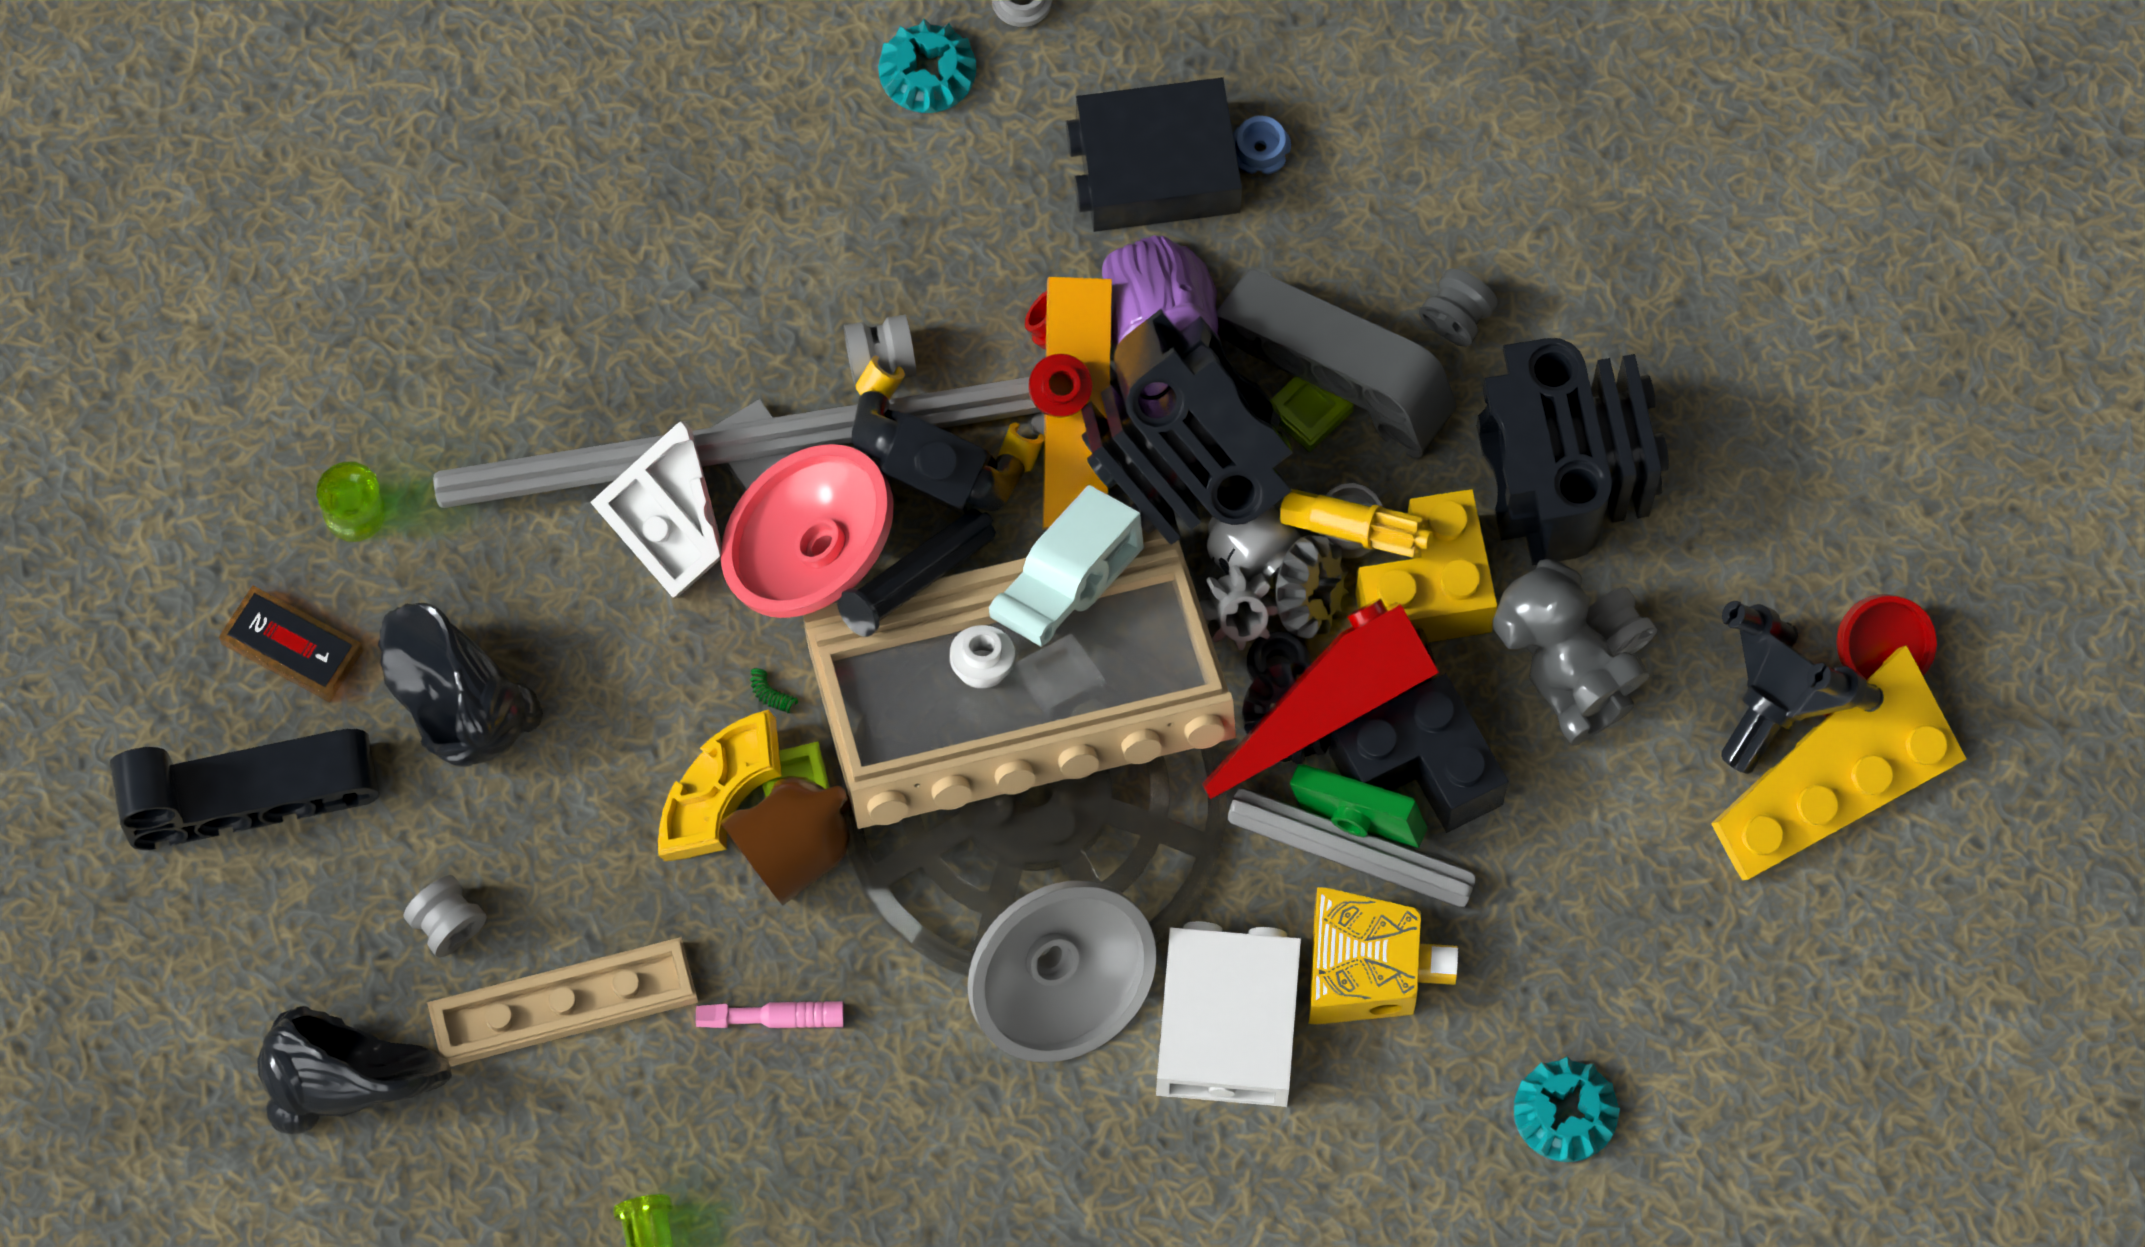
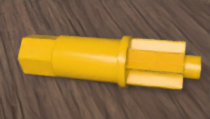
[1280,489,1433,558]

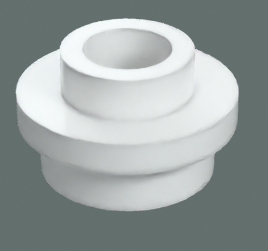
[950,625,1015,688]

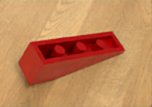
[1202,598,1439,799]

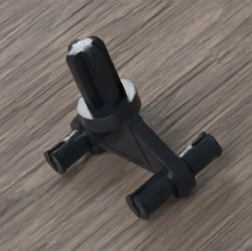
[1721,601,1884,774]

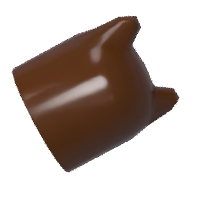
[720,776,851,906]

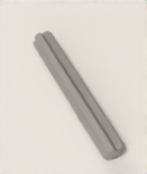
[1228,788,1476,908]

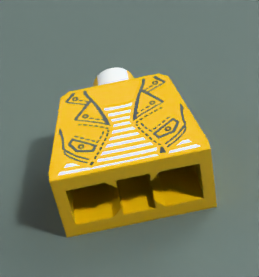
[1308,887,1458,1024]

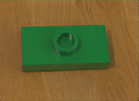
[1289,764,1428,848]

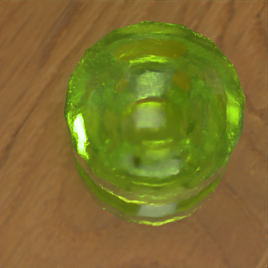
[316,462,386,542]

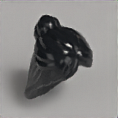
[378,603,543,767]
[257,1006,452,1134]

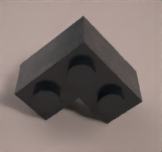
[1329,673,1509,833]

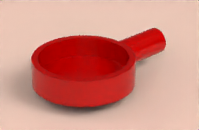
[1823,594,1937,718]

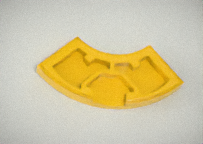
[658,710,782,861]

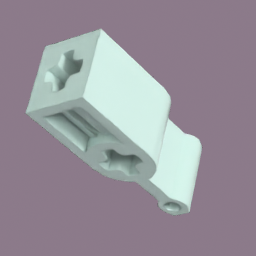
[989,485,1144,647]

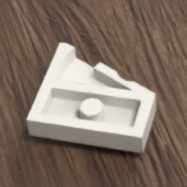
[590,421,722,598]

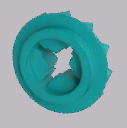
[878,18,976,113]
[1513,1056,1620,1162]

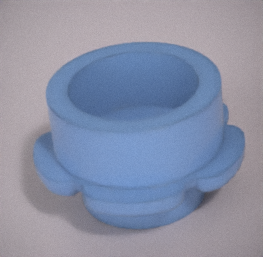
[1233,116,1291,174]

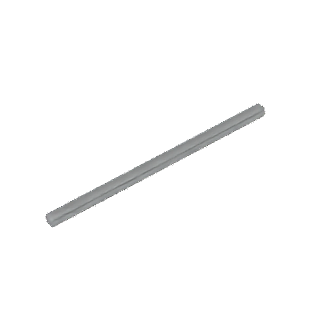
[433,366,1119,508]

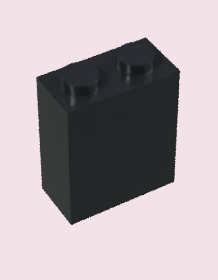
[1066,77,1242,232]

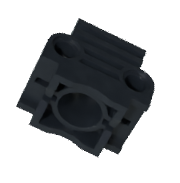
[1081,309,1293,545]
[1476,338,1669,566]

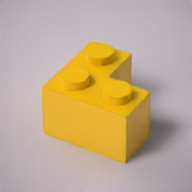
[1355,489,1497,642]

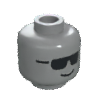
[1207,505,1301,589]

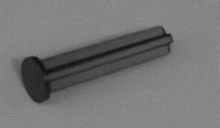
[837,509,996,637]

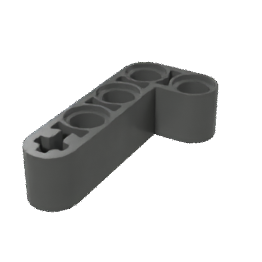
[1217,270,1457,458]

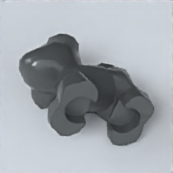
[1493,559,1650,746]

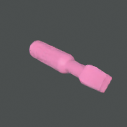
[696,1001,844,1028]

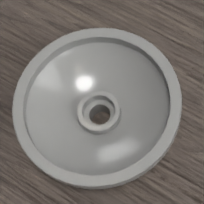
[968,881,1156,1062]

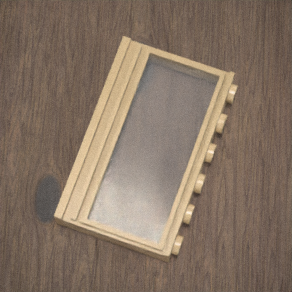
[803,529,1236,829]

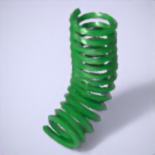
[750,668,798,714]

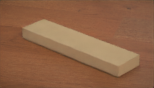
[427,937,698,1067]

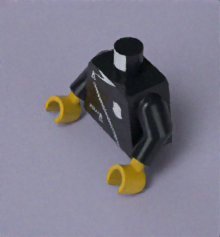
[851,355,1044,515]

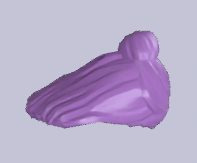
[1102,235,1220,354]

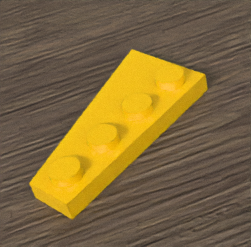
[1711,645,1967,880]

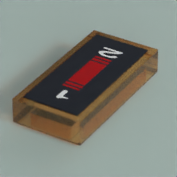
[219,585,364,703]

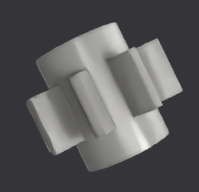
[1199,565,1278,650]

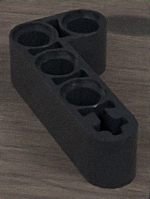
[110,729,380,850]

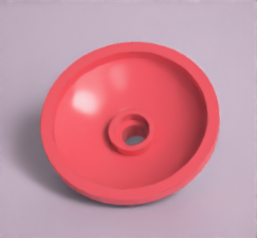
[721,444,894,618]

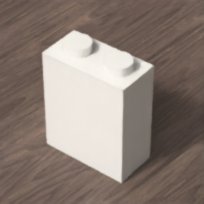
[1156,921,1301,1107]

